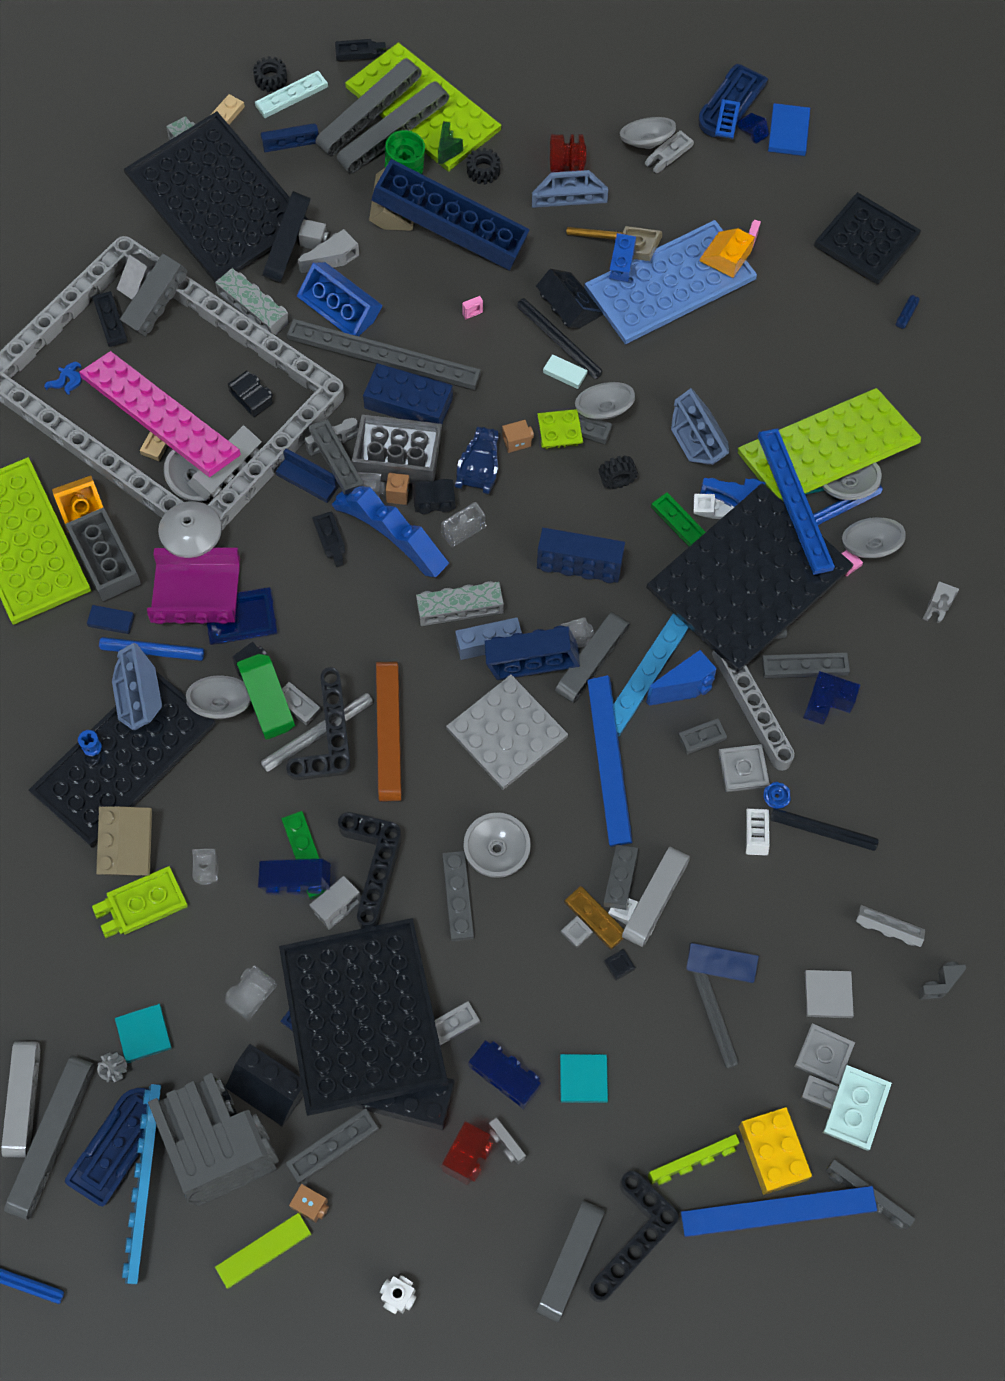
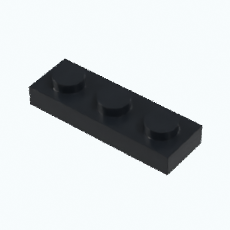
[92,291,128,347]

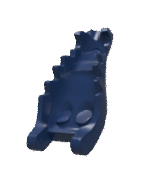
[455,427,498,494]

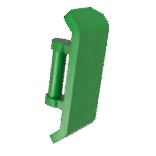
[237,654,295,740]

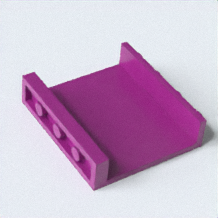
[147,548,240,624]

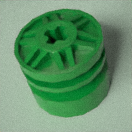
[385,130,425,174]

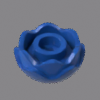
[764,782,791,809]

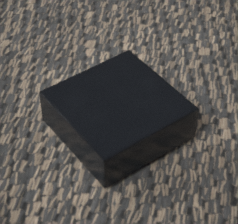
[604,949,636,981]

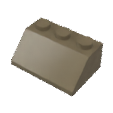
[369,167,414,231]
[96,807,152,876]

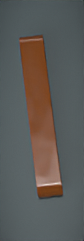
[376,661,401,802]

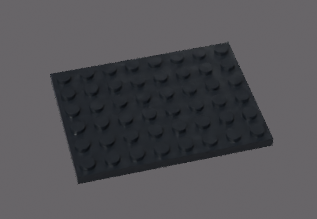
[124,111,308,282]
[646,483,854,673]
[279,918,448,1116]

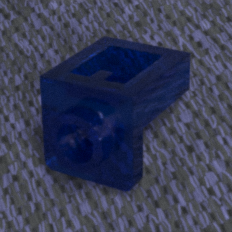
[738,113,769,144]

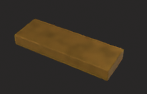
[564,886,624,950]

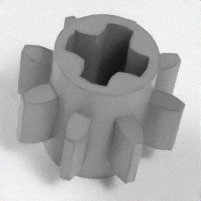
[97,1052,127,1082]

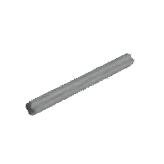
[261,693,373,772]

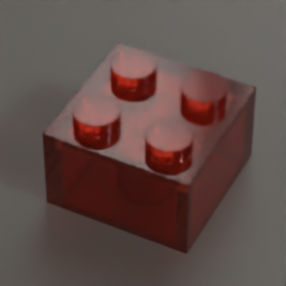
[442,1121,492,1185]

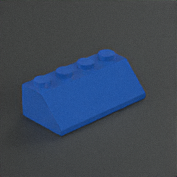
[297,262,383,336]

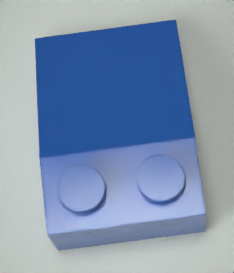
[646,650,716,706]

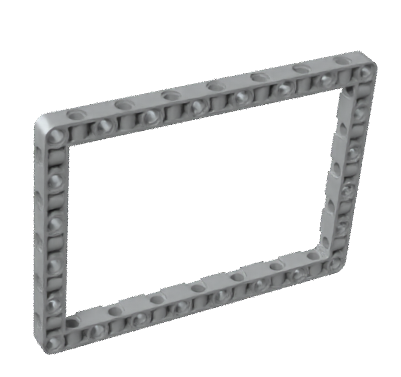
[0,236,345,530]

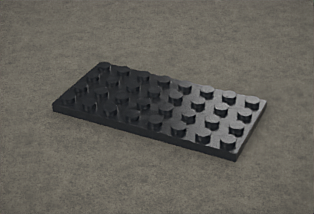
[28,671,216,848]

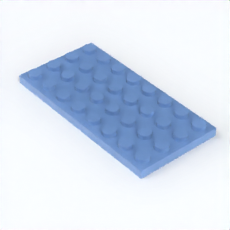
[584,220,757,344]

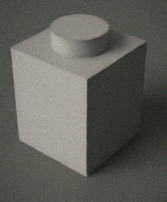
[298,219,329,249]

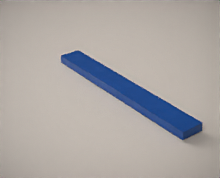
[758,428,835,575]
[588,675,633,847]
[681,1186,877,1237]

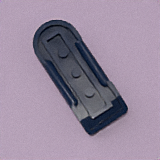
[698,64,768,137]
[65,1088,160,1207]

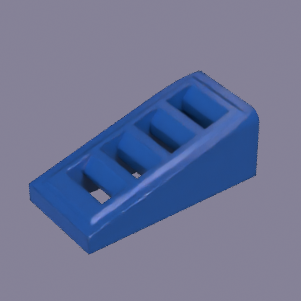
[715,99,740,139]

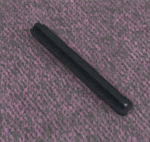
[770,808,879,851]

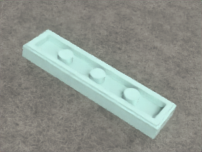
[255,71,328,118]

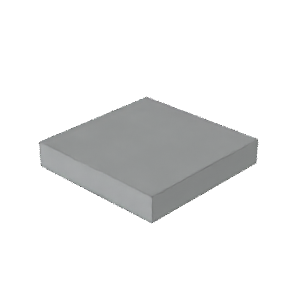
[718,744,770,792]
[804,970,854,1018]
[794,1023,855,1086]

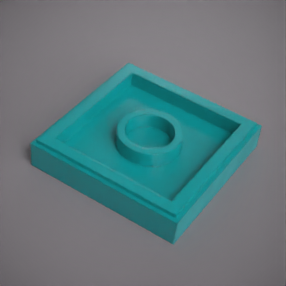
[115,1004,172,1063]
[560,1054,608,1103]

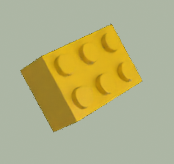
[738,1107,812,1195]

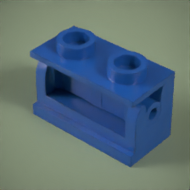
[609,233,636,282]

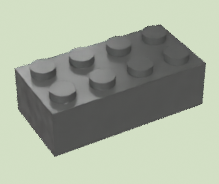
[65,507,141,602]

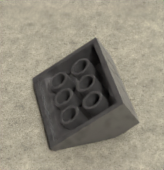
[352,415,442,484]

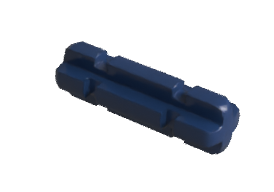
[896,295,920,329]

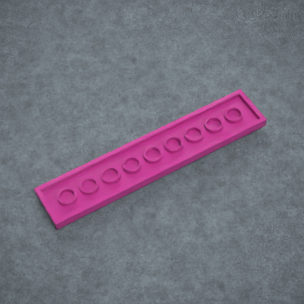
[79,351,241,478]

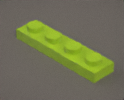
[648,1134,740,1185]

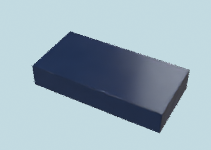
[87,605,134,634]

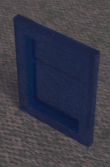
[207,587,277,645]

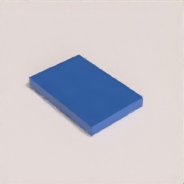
[768,103,810,156]

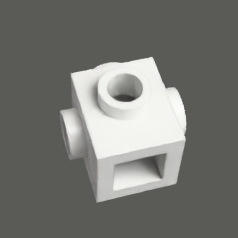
[380,1276,417,1314]

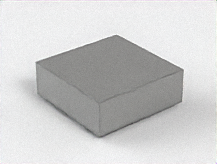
[561,916,593,949]

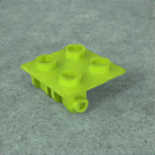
[537,409,583,449]

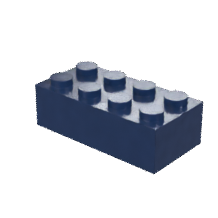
[363,363,453,424]
[537,527,625,583]
[485,626,580,680]

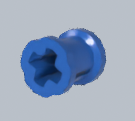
[78,730,102,756]

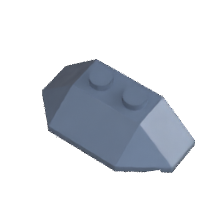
[532,170,608,208]
[671,388,729,465]
[112,643,162,730]

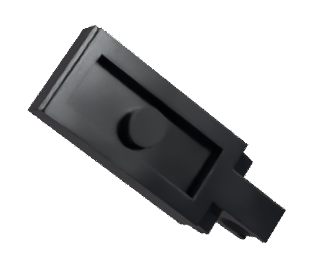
[335,39,387,61]
[312,511,346,567]

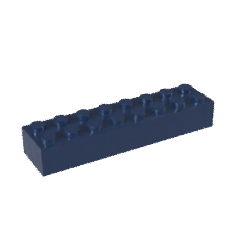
[371,159,530,270]

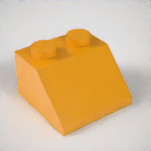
[700,228,755,278]
[52,476,103,533]

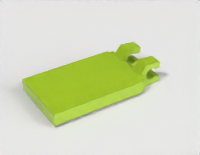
[92,866,188,938]

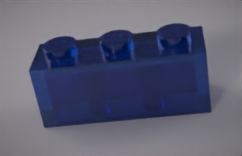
[258,859,331,895]
[468,1040,541,1110]

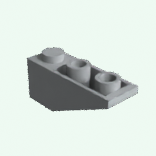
[298,229,359,273]

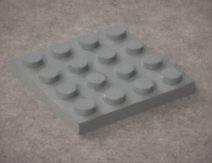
[446,675,568,790]

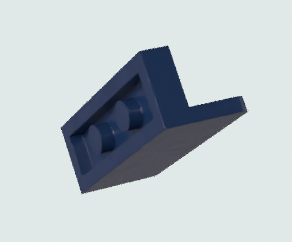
[261,124,319,153]
[276,448,338,503]
[686,943,759,983]

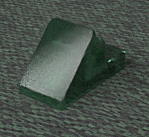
[438,121,463,164]

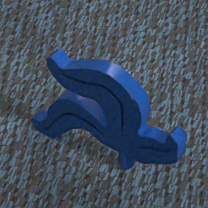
[44,362,82,395]

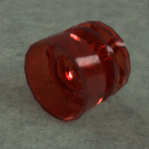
[550,134,586,173]

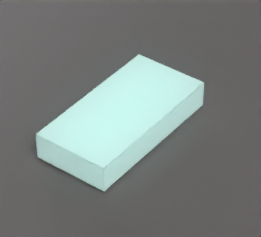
[543,354,587,389]

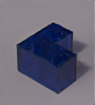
[803,671,860,725]

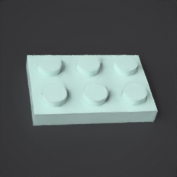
[823,1065,892,1151]

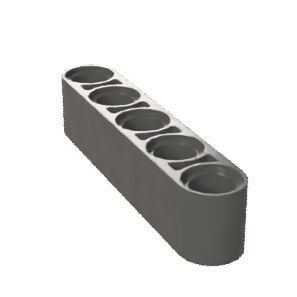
[555,612,630,703]
[536,1200,605,1323]

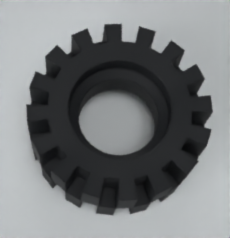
[253,56,288,92]
[466,147,500,185]
[598,455,638,489]

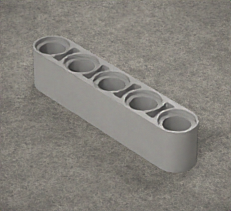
[622,847,690,947]
[1,1041,41,1157]

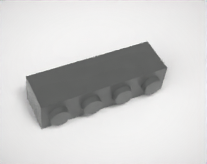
[120,253,188,337]

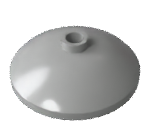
[620,117,676,149]
[575,382,635,420]
[163,450,223,502]
[822,462,882,500]
[158,501,222,558]
[842,517,906,558]
[186,676,251,719]
[464,813,531,878]

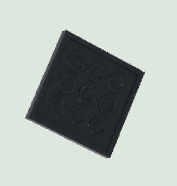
[814,192,921,284]

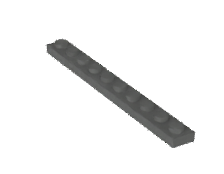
[287,319,481,390]

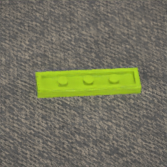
[215,1213,312,1289]

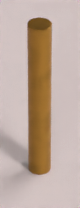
[566,227,624,240]

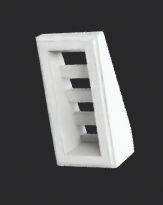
[746,809,769,855]

